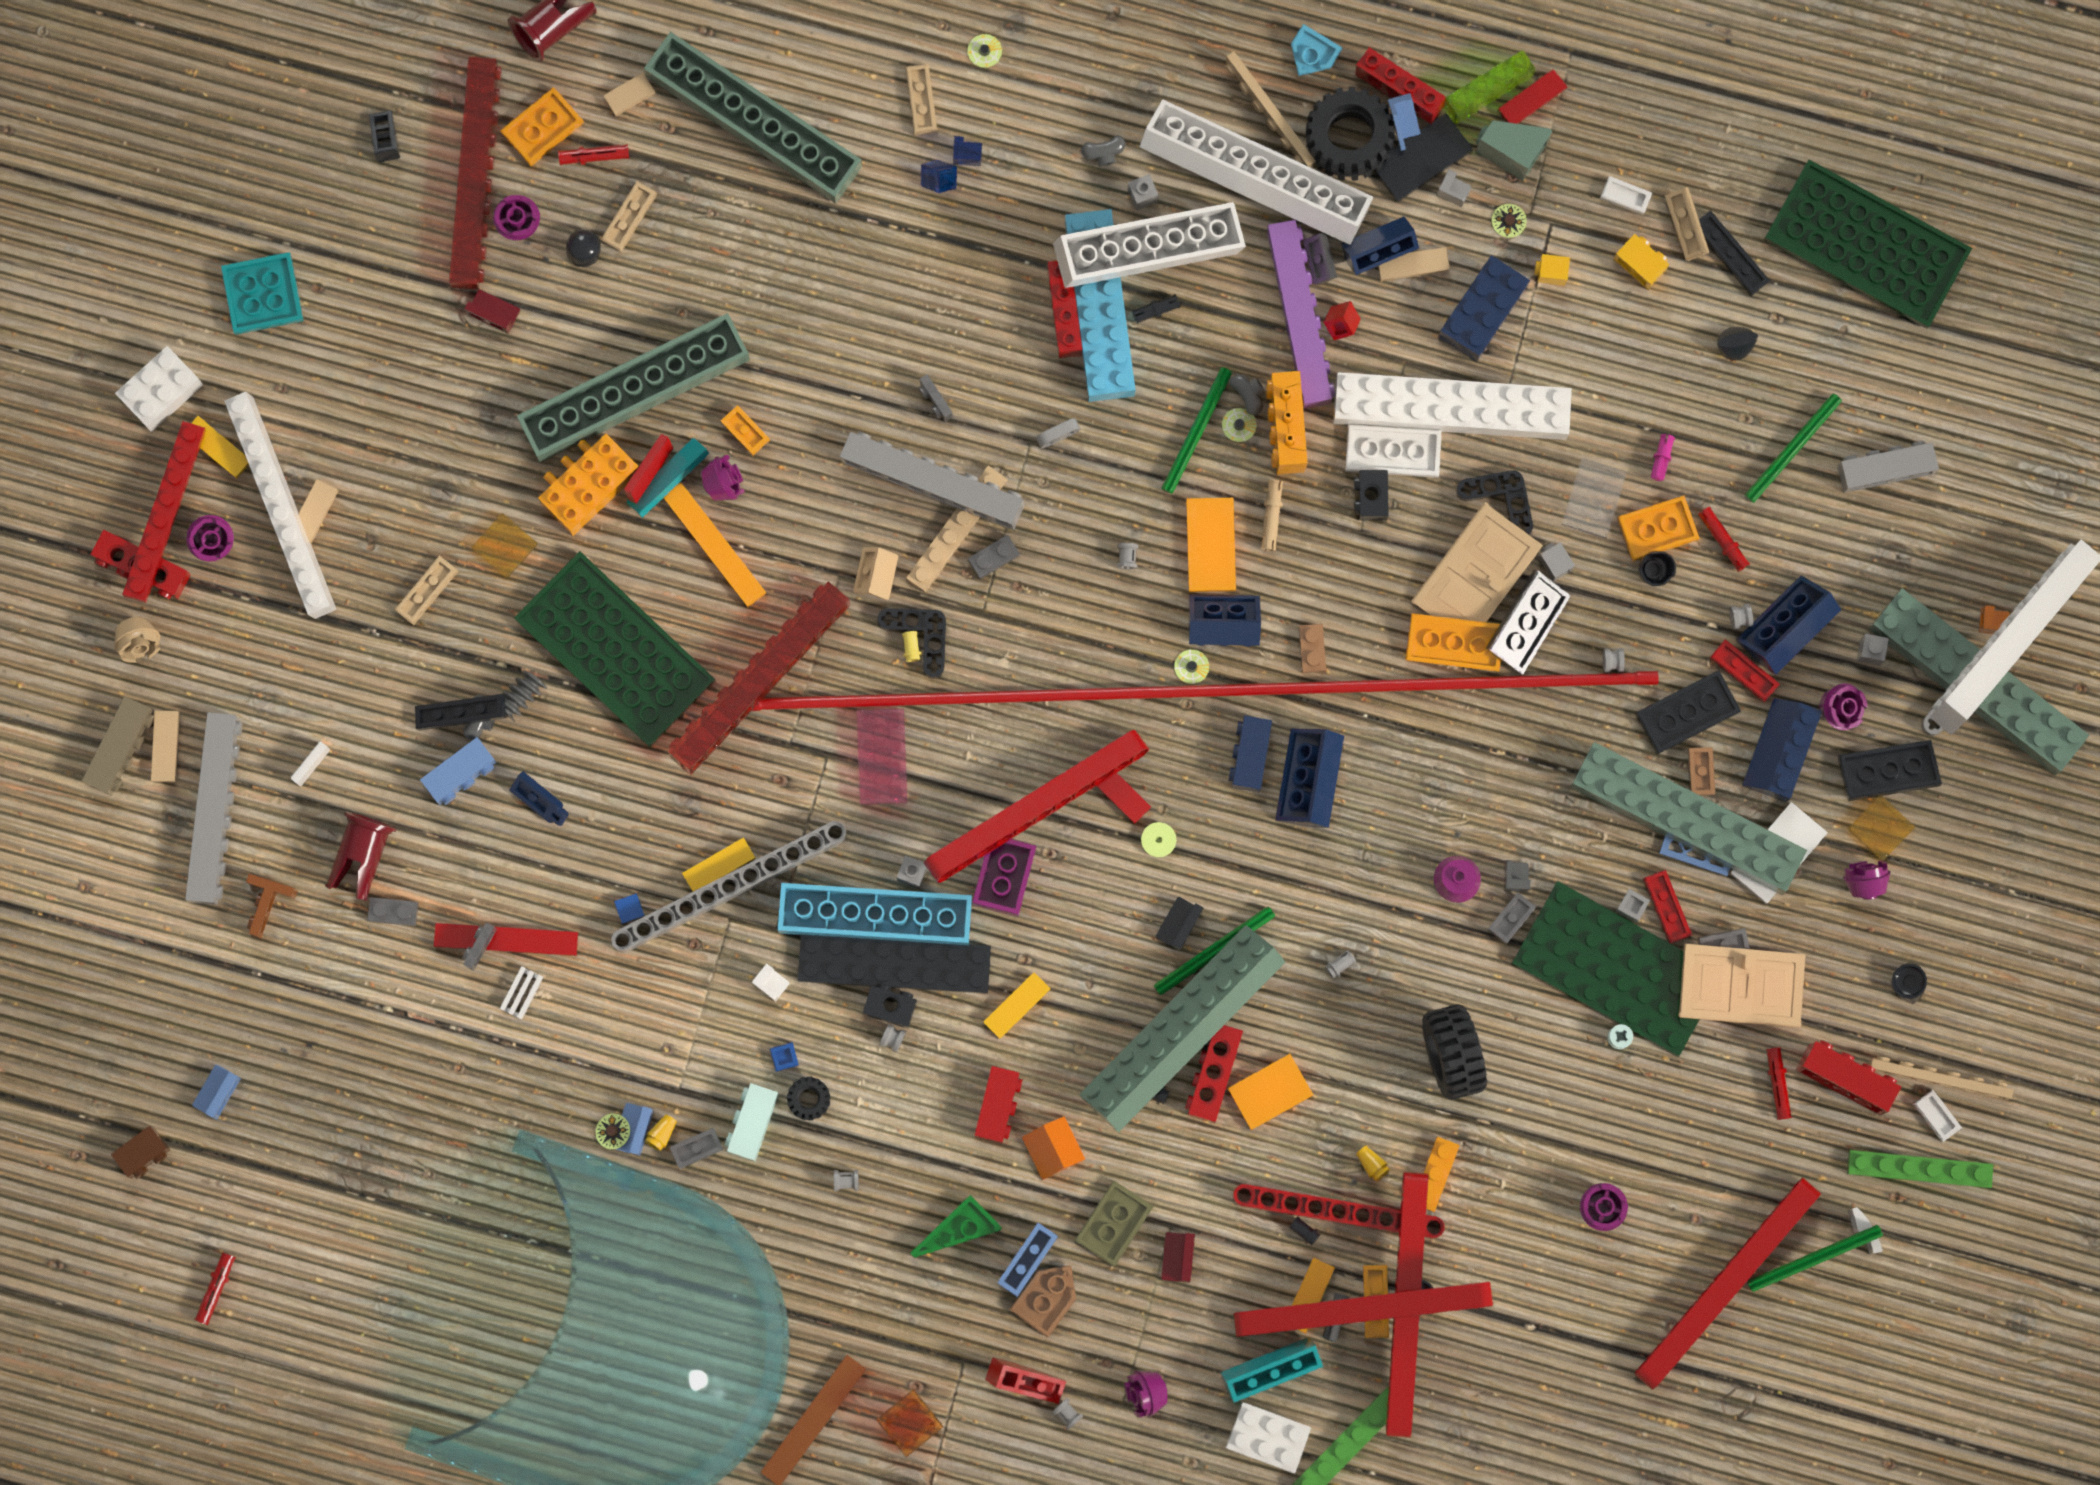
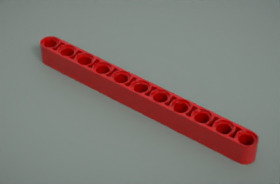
[924,730,1149,883]
[1386,1172,1428,1438]
[1634,1177,1821,1390]
[1233,1282,1493,1337]

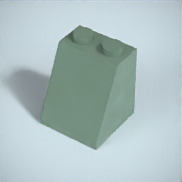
[1476,120,1552,181]

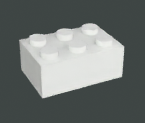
[115,346,203,432]
[1226,1402,1311,1474]

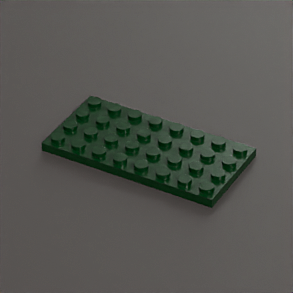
[1764,159,1972,329]
[514,551,716,748]
[1511,881,1700,1057]

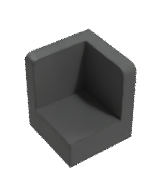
[1504,860,1530,892]

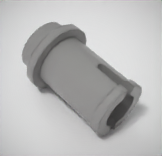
[1325,950,1356,979]

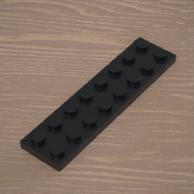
[798,934,991,994]

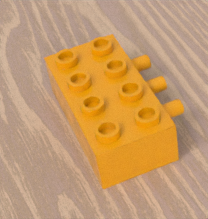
[1266,371,1307,475]
[538,434,639,536]

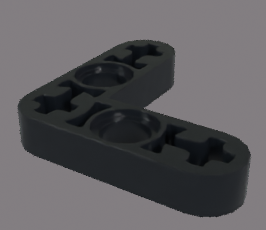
[1456,470,1533,535]
[878,608,946,679]

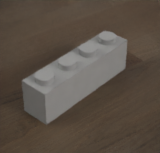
[1838,441,1939,493]

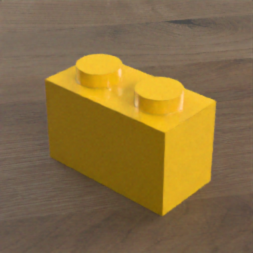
[1613,234,1669,290]

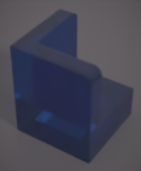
[953,136,982,166]
[921,160,957,193]

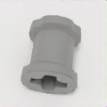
[1117,543,1139,570]
[834,1170,859,1191]
[1052,1398,1083,1430]

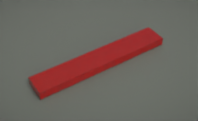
[434,923,579,956]

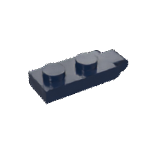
[509,771,569,826]

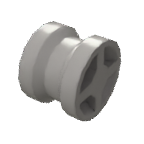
[1729,603,1753,629]
[1603,648,1625,672]
[879,1024,906,1053]

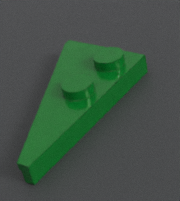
[910,1195,1002,1258]

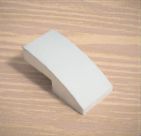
[1848,1208,1883,1255]

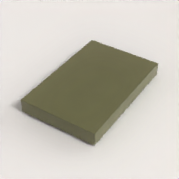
[1074,1180,1154,1267]

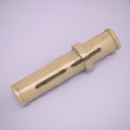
[1261,480,1283,552]

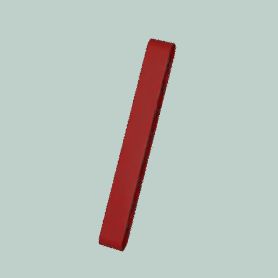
[1232,1184,1445,1239]

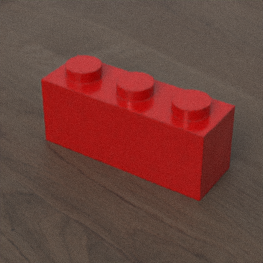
[974,1066,1023,1144]

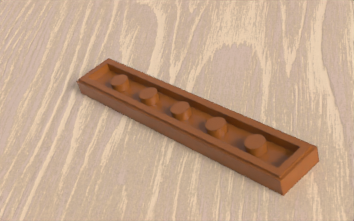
[760,1355,866,1485]

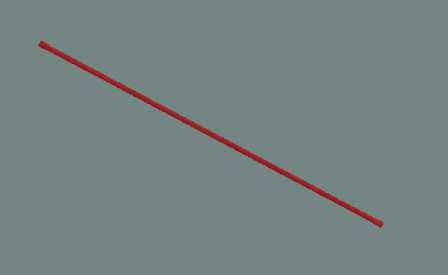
[738,671,1659,712]

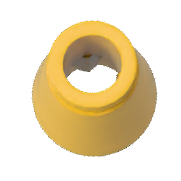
[644,1114,677,1151]
[1356,1146,1390,1182]

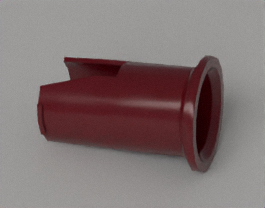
[508,0,597,62]
[325,811,397,901]

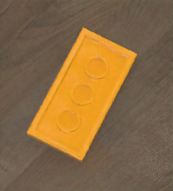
[1186,498,1236,592]
[1405,613,1501,672]

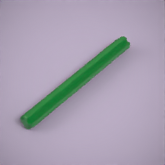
[1162,367,1232,494]
[1745,393,1842,503]
[1154,907,1275,995]
[1747,1225,1883,1292]

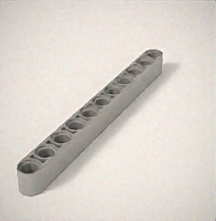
[611,821,846,953]

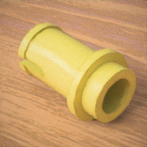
[902,631,922,662]

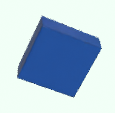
[614,893,645,925]
[770,1042,799,1072]

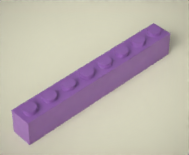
[1267,220,1335,409]

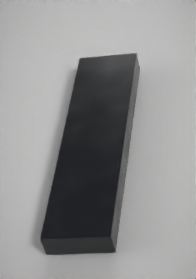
[1699,210,1770,297]
[415,694,506,731]

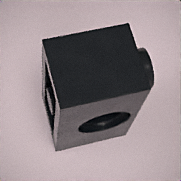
[1354,470,1389,521]
[863,984,917,1029]

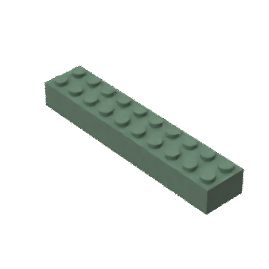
[644,32,862,204]
[517,313,750,462]
[1869,588,2090,775]
[1570,742,1807,896]
[1079,925,1285,1133]

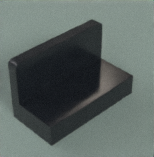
[1156,897,1204,951]

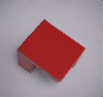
[1323,301,1361,341]

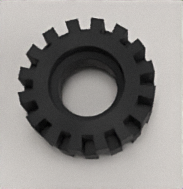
[787,1076,831,1121]

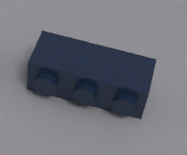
[1341,216,1419,275]
[1228,715,1272,793]

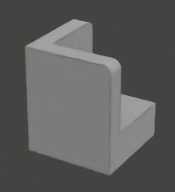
[1437,170,1471,207]
[1615,889,1650,924]

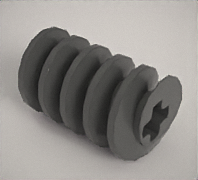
[502,670,547,722]

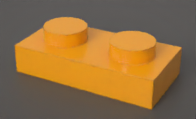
[721,405,770,456]

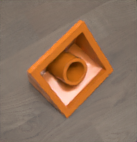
[1022,1116,1085,1181]

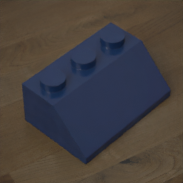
[1189,594,1261,647]

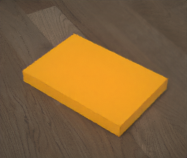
[500,87,584,167]
[1617,495,1700,562]
[1228,1054,1313,1130]

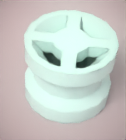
[1607,1024,1633,1050]

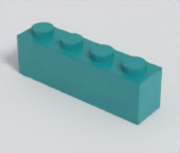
[1220,1337,1323,1403]

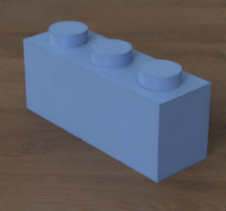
[420,737,497,805]
[997,1223,1058,1297]

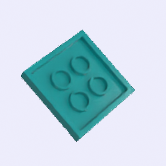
[221,252,304,335]

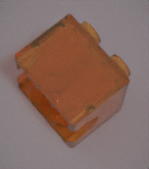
[876,1389,944,1458]

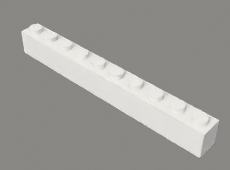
[224,392,337,619]

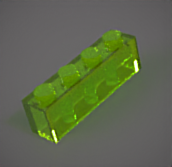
[1444,50,1536,124]

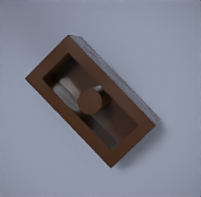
[111,1125,171,1179]

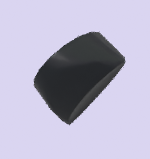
[1717,327,1758,361]
[1891,962,1927,1004]

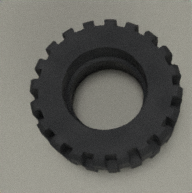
[1306,87,1394,181]
[1422,1004,1487,1100]

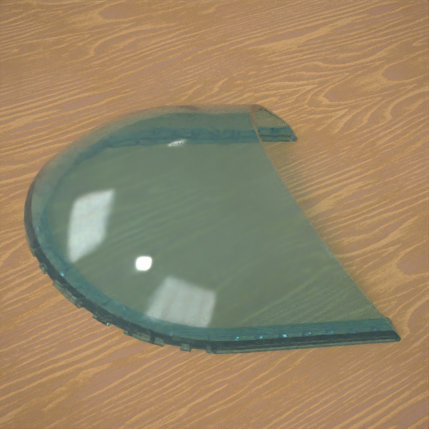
[405,1129,789,1485]

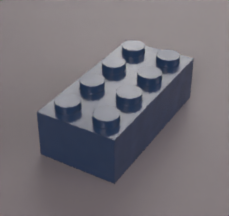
[1438,255,1530,362]

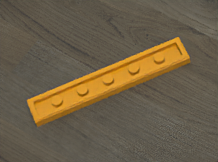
[663,483,766,608]

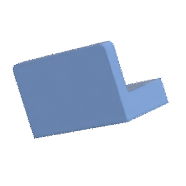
[1388,93,1420,151]
[192,1065,241,1120]
[616,1103,654,1156]

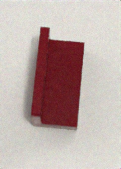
[464,290,520,334]
[1161,1232,1195,1283]

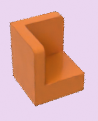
[1979,605,2009,634]

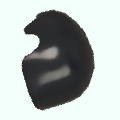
[566,229,601,267]
[1638,551,1676,586]

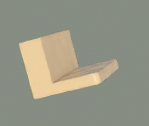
[853,547,898,600]

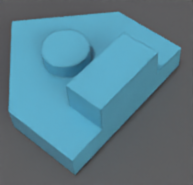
[1291,24,1343,76]

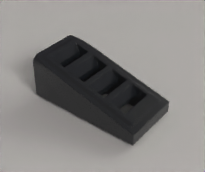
[369,110,400,162]

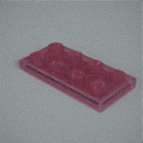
[857,709,908,805]

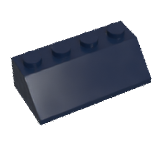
[1736,575,1841,675]
[1742,698,1822,802]
[1275,728,1344,828]

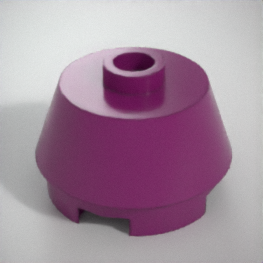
[493,195,540,240]
[701,455,745,501]
[186,515,234,562]
[1819,683,1867,731]
[1434,856,1481,903]
[1843,860,1891,900]
[1580,1183,1628,1231]
[1124,1371,1168,1418]

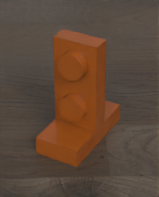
[246,874,298,939]

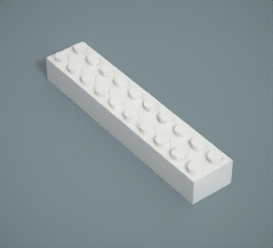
[1140,100,1373,245]
[1333,372,1572,440]
[1930,540,2100,735]

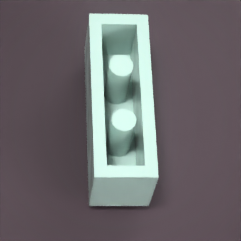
[725,1083,779,1162]

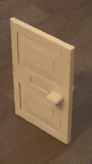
[1411,502,1543,622]
[1678,944,1806,1028]

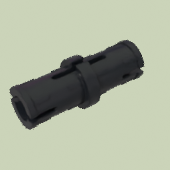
[1132,294,1180,324]

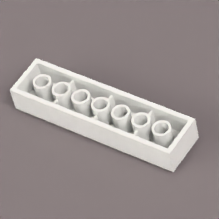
[1053,202,1246,288]

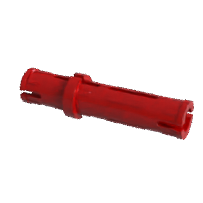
[558,144,629,165]
[1698,506,1750,572]
[1766,1047,1792,1120]
[194,1252,236,1325]

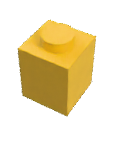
[1534,254,1570,286]

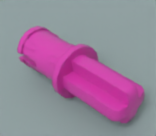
[1651,434,1675,481]

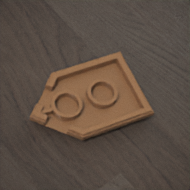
[1009,1265,1076,1338]

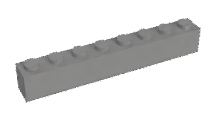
[840,432,1025,530]
[185,712,242,905]

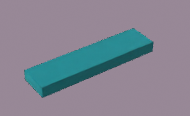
[626,438,710,518]

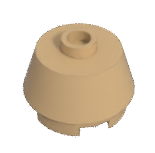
[114,617,161,663]

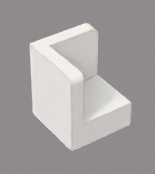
[752,964,789,1002]

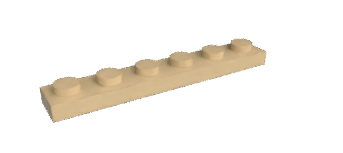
[1225,51,1316,169]
[906,466,1007,593]
[1868,1056,2014,1100]

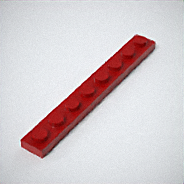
[122,421,206,603]

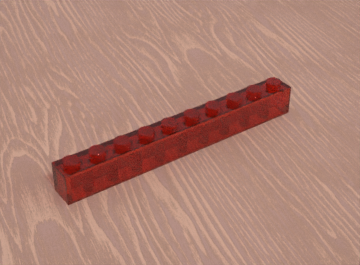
[449,57,502,290]
[668,581,850,776]

